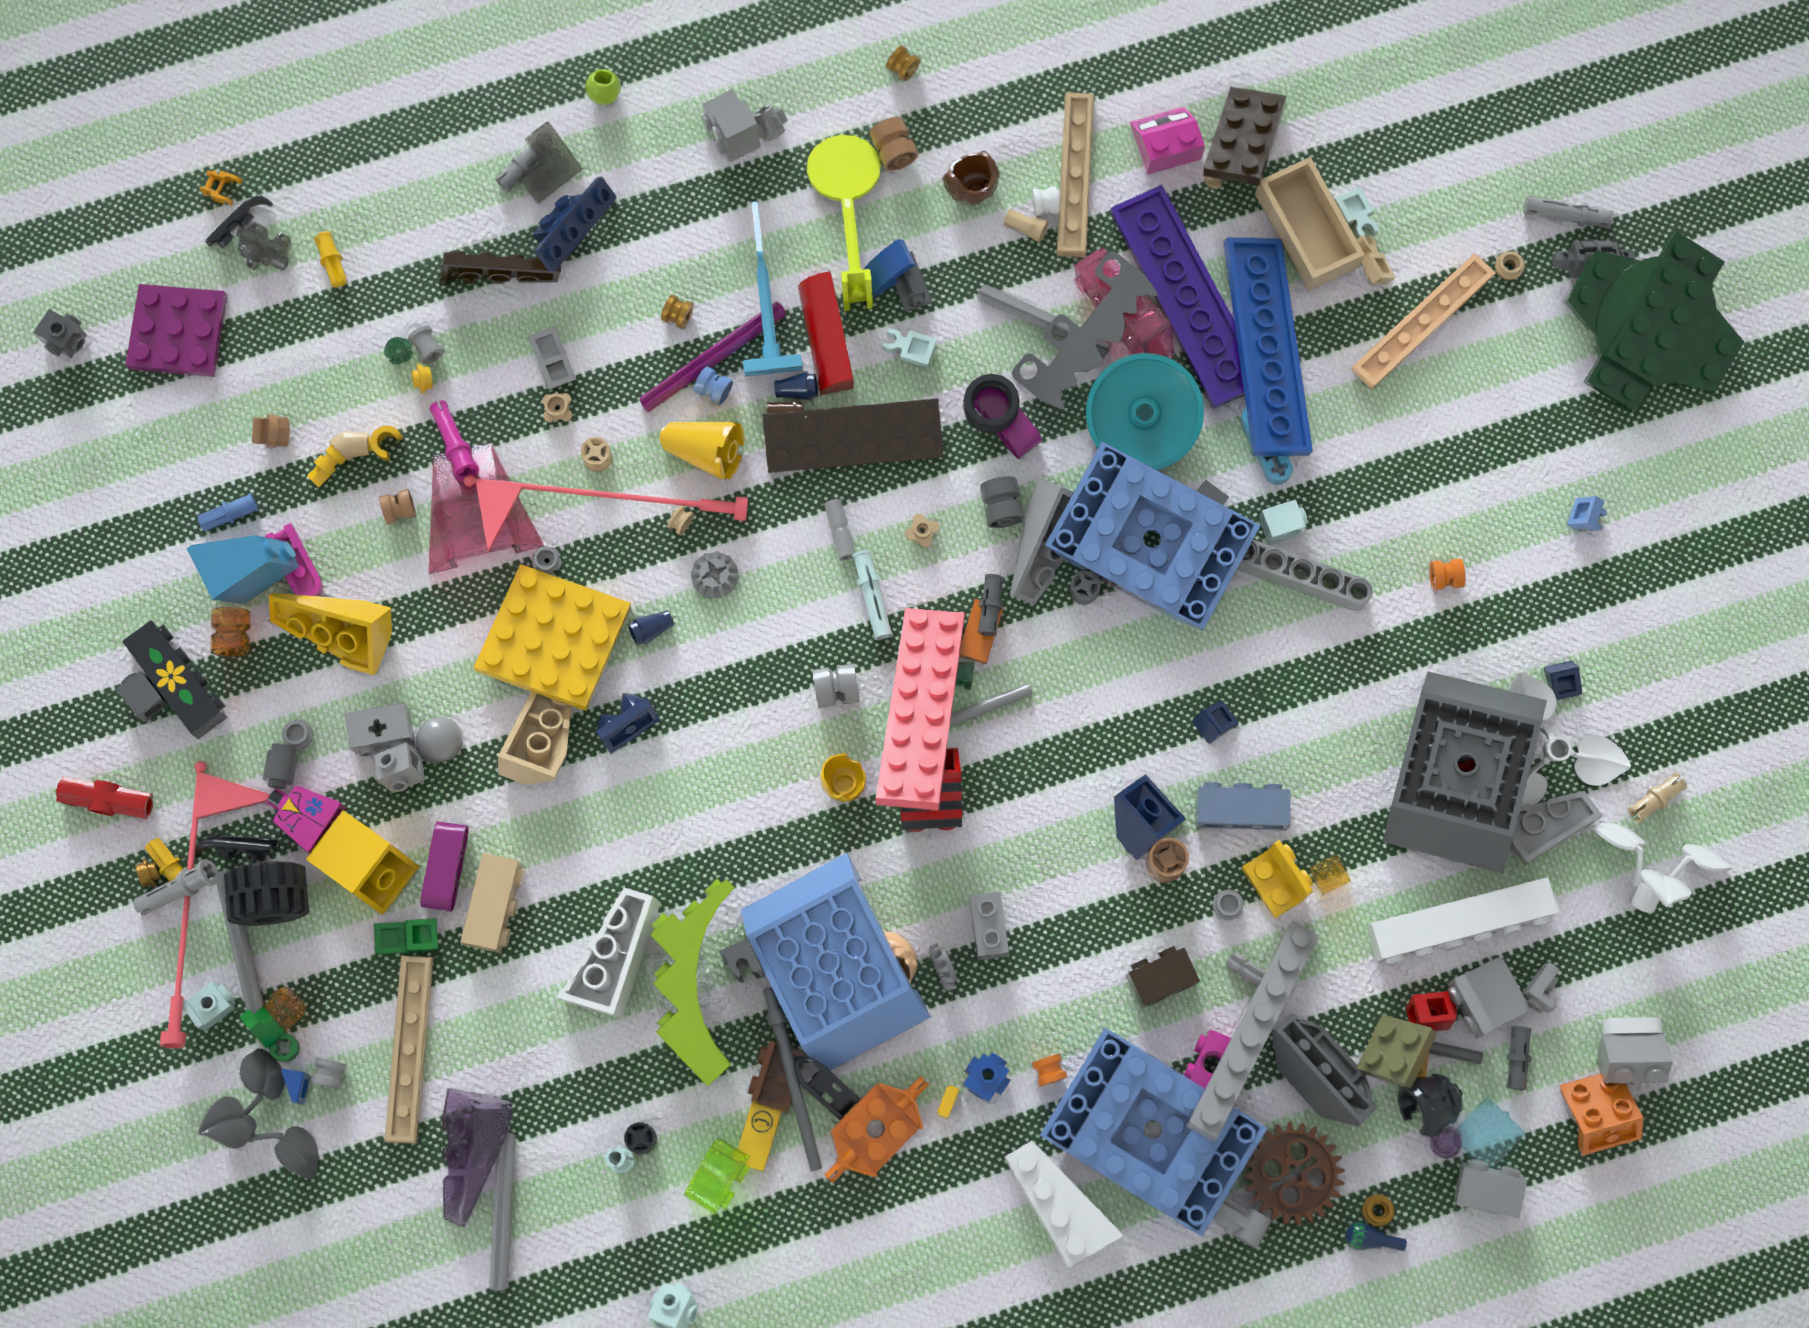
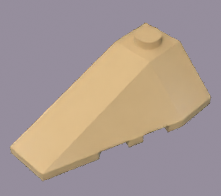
[498,692,571,785]

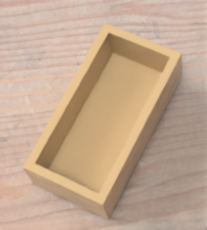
[1255,157,1365,291]

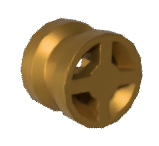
[886,45,921,82]
[661,294,694,330]

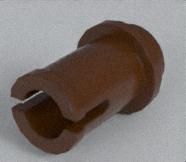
[767,399,804,413]

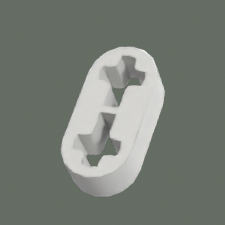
[1602,1017,1663,1034]

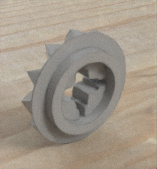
[691,551,739,598]
[929,943,958,991]

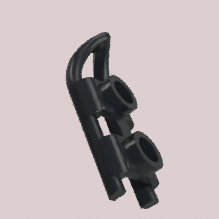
[205,196,273,249]
[195,834,277,861]
[794,1056,861,1120]

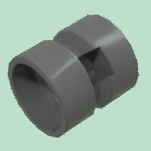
[980,476,1025,528]

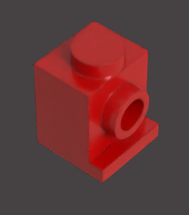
[1405,991,1457,1031]

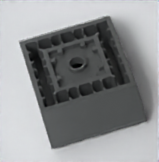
[1383,671,1547,874]

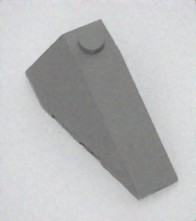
[1010,479,1074,605]

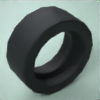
[963,373,1020,434]

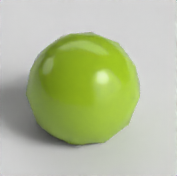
[585,69,621,105]

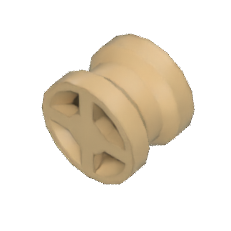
[581,437,612,472]

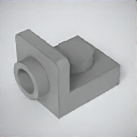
[1522,962,1560,1013]

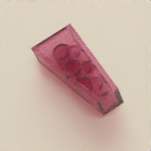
[1074,247,1175,358]

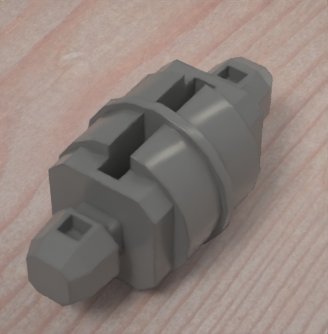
[1552,239,1635,278]

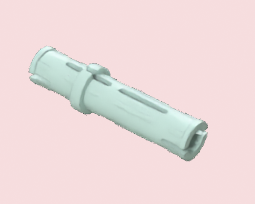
[852,550,893,640]
[605,1147,635,1174]

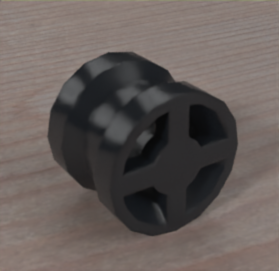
[624,1122,657,1155]

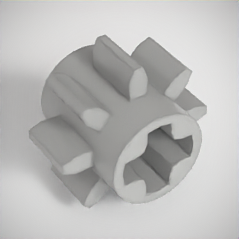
[753,104,788,141]

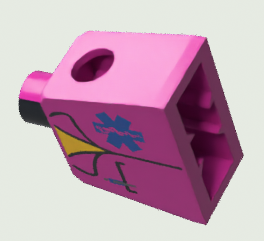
[267,785,347,853]

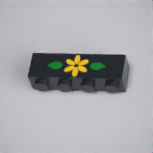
[122,620,228,740]

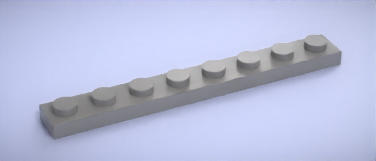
[1186,921,1319,1142]

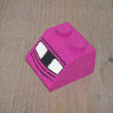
[1130,107,1205,175]

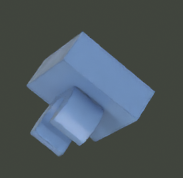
[1567,496,1607,531]

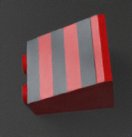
[900,747,962,832]

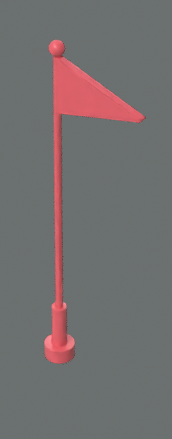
[464,475,748,551]
[160,761,270,1049]

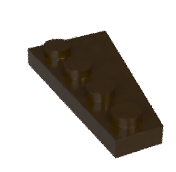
[439,250,561,285]

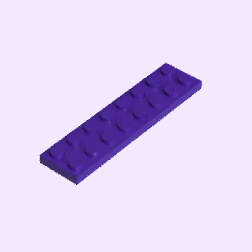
[1110,185,1245,409]

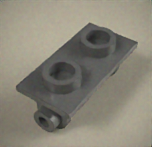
[895,251,933,312]

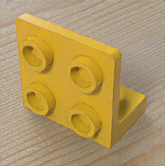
[1241,840,1313,919]

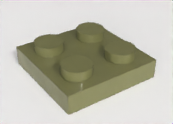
[1356,1014,1437,1089]

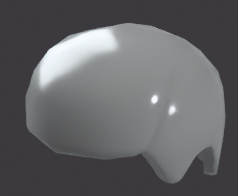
[416,717,463,764]

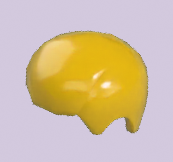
[820,753,867,802]

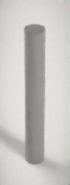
[950,683,1033,727]

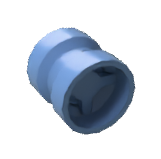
[693,366,733,406]

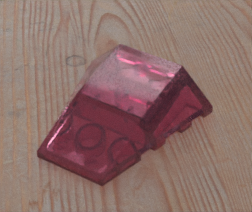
[428,443,545,574]

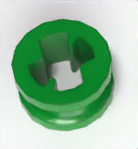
[269,1033,300,1062]

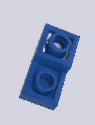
[863,239,916,297]

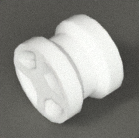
[1032,186,1059,217]

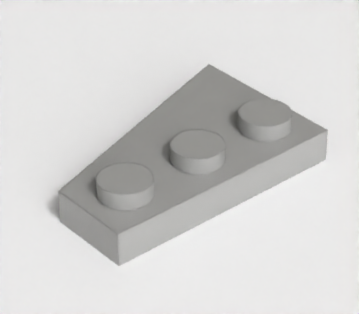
[1511,791,1602,866]

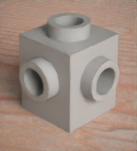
[374,742,425,793]

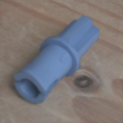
[198,493,259,531]

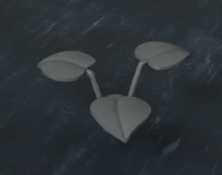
[198,1048,318,1179]

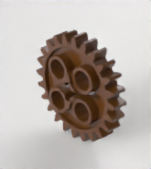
[1242,1122,1345,1225]

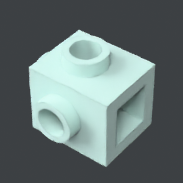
[647,1283,698,1328]

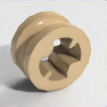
[667,505,694,535]

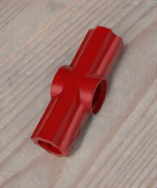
[56,776,153,820]

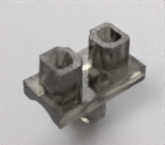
[236,222,291,271]

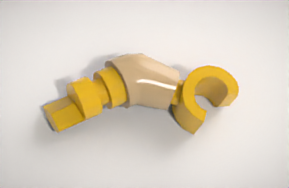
[307,425,404,487]

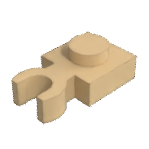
[1357,236,1396,284]

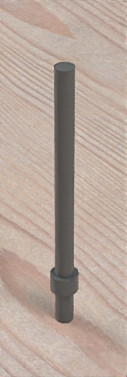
[763,987,823,1172]

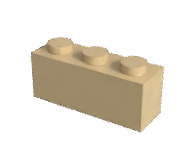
[460,853,525,954]

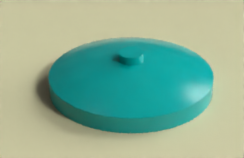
[1086,353,1204,470]

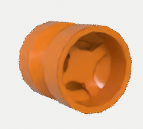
[1429,558,1466,591]

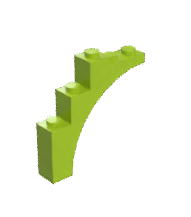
[650,879,735,1087]

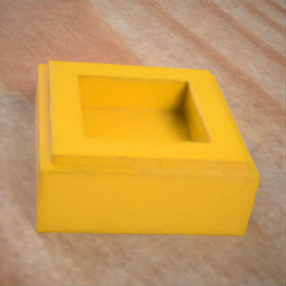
[937,1085,959,1120]

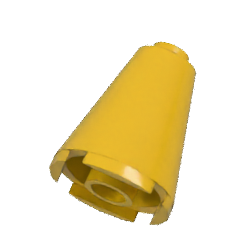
[659,422,745,480]

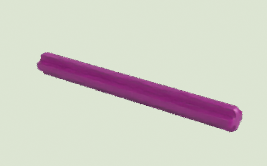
[639,301,786,412]

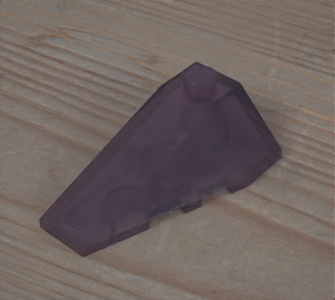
[442,1088,513,1227]

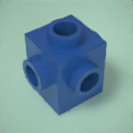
[963,1052,1011,1104]

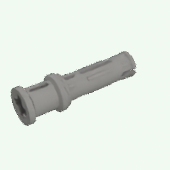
[133,859,219,915]

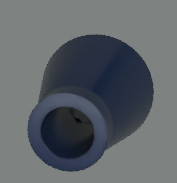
[774,371,818,400]
[628,610,674,646]

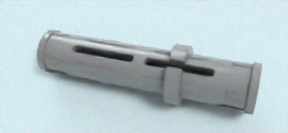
[1523,195,1614,229]

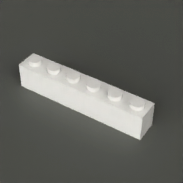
[1367,877,1559,965]

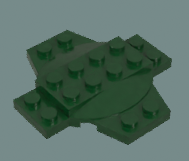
[1564,231,1744,413]

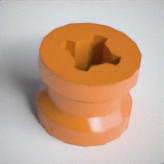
[1031,1054,1068,1087]

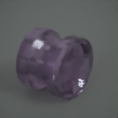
[1430,1125,1462,1159]

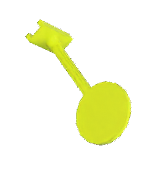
[807,135,881,311]

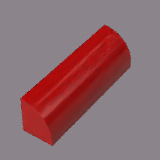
[798,271,854,395]

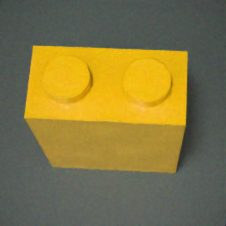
[306,810,420,915]

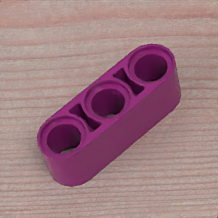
[974,388,1043,459]
[420,821,469,912]

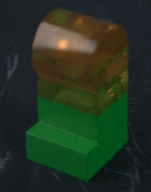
[239,987,305,1048]

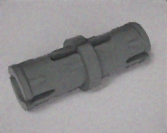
[978,574,1004,636]
[1506,1026,1532,1090]

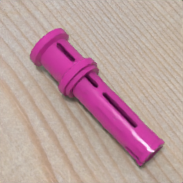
[429,400,480,482]

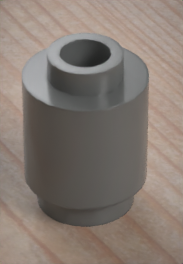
[262,743,298,789]

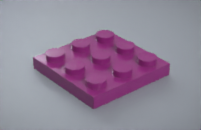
[125,284,227,377]

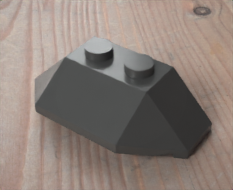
[1272,1014,1377,1127]

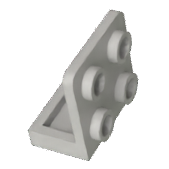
[1447,957,1529,1039]

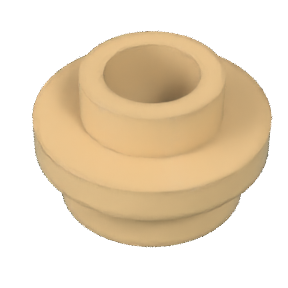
[1495,251,1525,280]

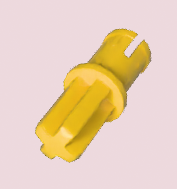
[314,231,347,288]
[145,838,184,882]

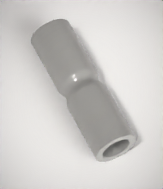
[824,499,856,560]

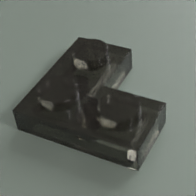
[519,122,583,204]

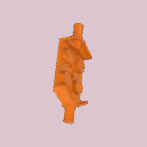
[823,1076,929,1184]

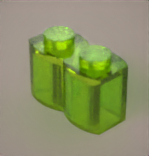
[683,1137,751,1214]

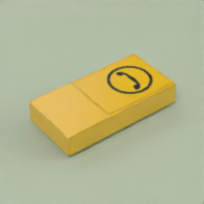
[733,1102,782,1172]

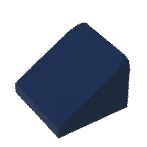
[1544,661,1582,700]
[1192,700,1239,744]

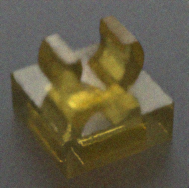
[1309,854,1351,896]

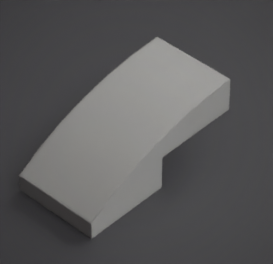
[528,326,576,390]

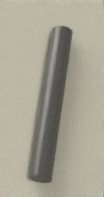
[1428,1042,1483,1064]

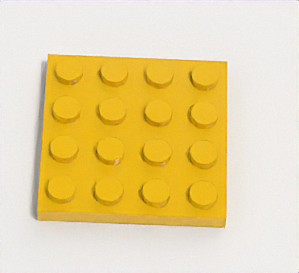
[474,564,631,711]

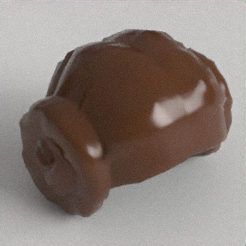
[942,151,1000,205]

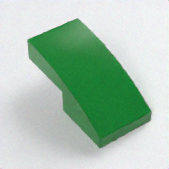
[373,918,438,955]

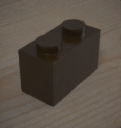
[1126,946,1200,1009]

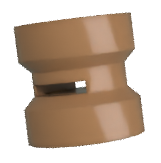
[379,489,416,525]

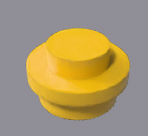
[411,364,433,393]

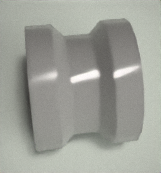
[310,1058,347,1089]

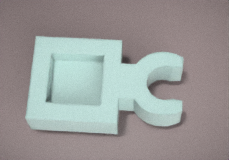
[1335,187,1379,239]
[882,328,937,369]

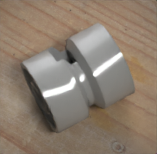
[812,663,860,708]

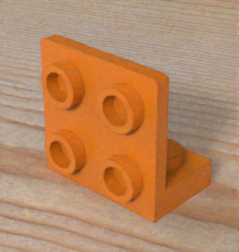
[1560,1073,1643,1156]

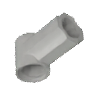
[1212,1196,1272,1249]

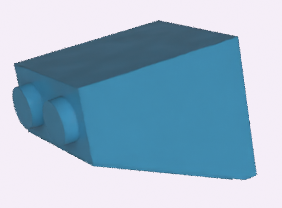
[186,535,299,604]

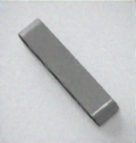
[1237,540,1373,611]

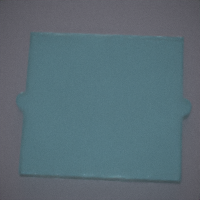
[1450,1096,1525,1169]

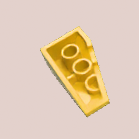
[268,593,392,675]

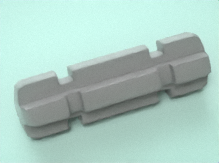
[1226,952,1266,986]

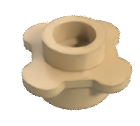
[542,393,572,422]
[905,514,940,548]

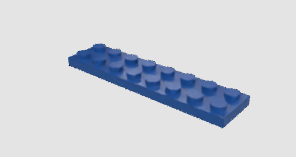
[1223,237,1313,456]

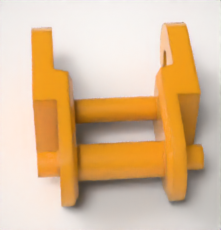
[199,170,243,206]

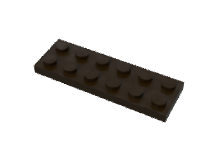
[762,398,943,473]

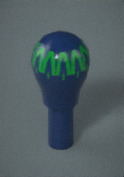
[1346,1222,1407,1251]

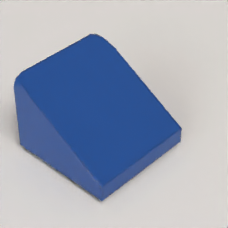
[281,1068,311,1105]

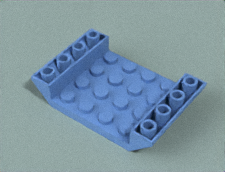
[741,853,931,1071]

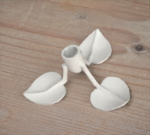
[1508,672,1631,806]
[1588,823,1732,913]

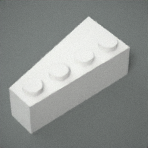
[556,888,661,1019]
[1004,1141,1124,1269]

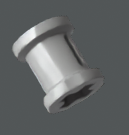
[408,325,445,364]

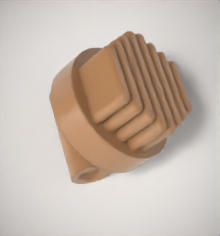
[251,414,290,448]

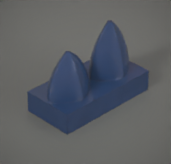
[596,693,660,754]

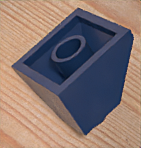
[1114,774,1186,860]

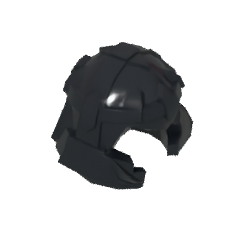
[1397,1074,1463,1138]

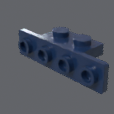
[532,176,617,272]

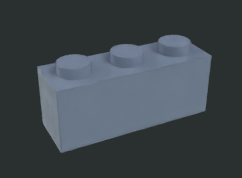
[1196,782,1290,831]

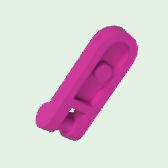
[265,522,323,597]

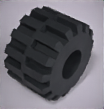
[224,861,309,926]

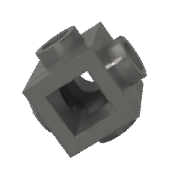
[33,309,87,358]

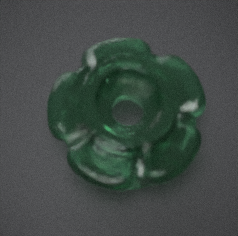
[384,337,413,365]

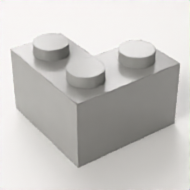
[701,89,760,162]

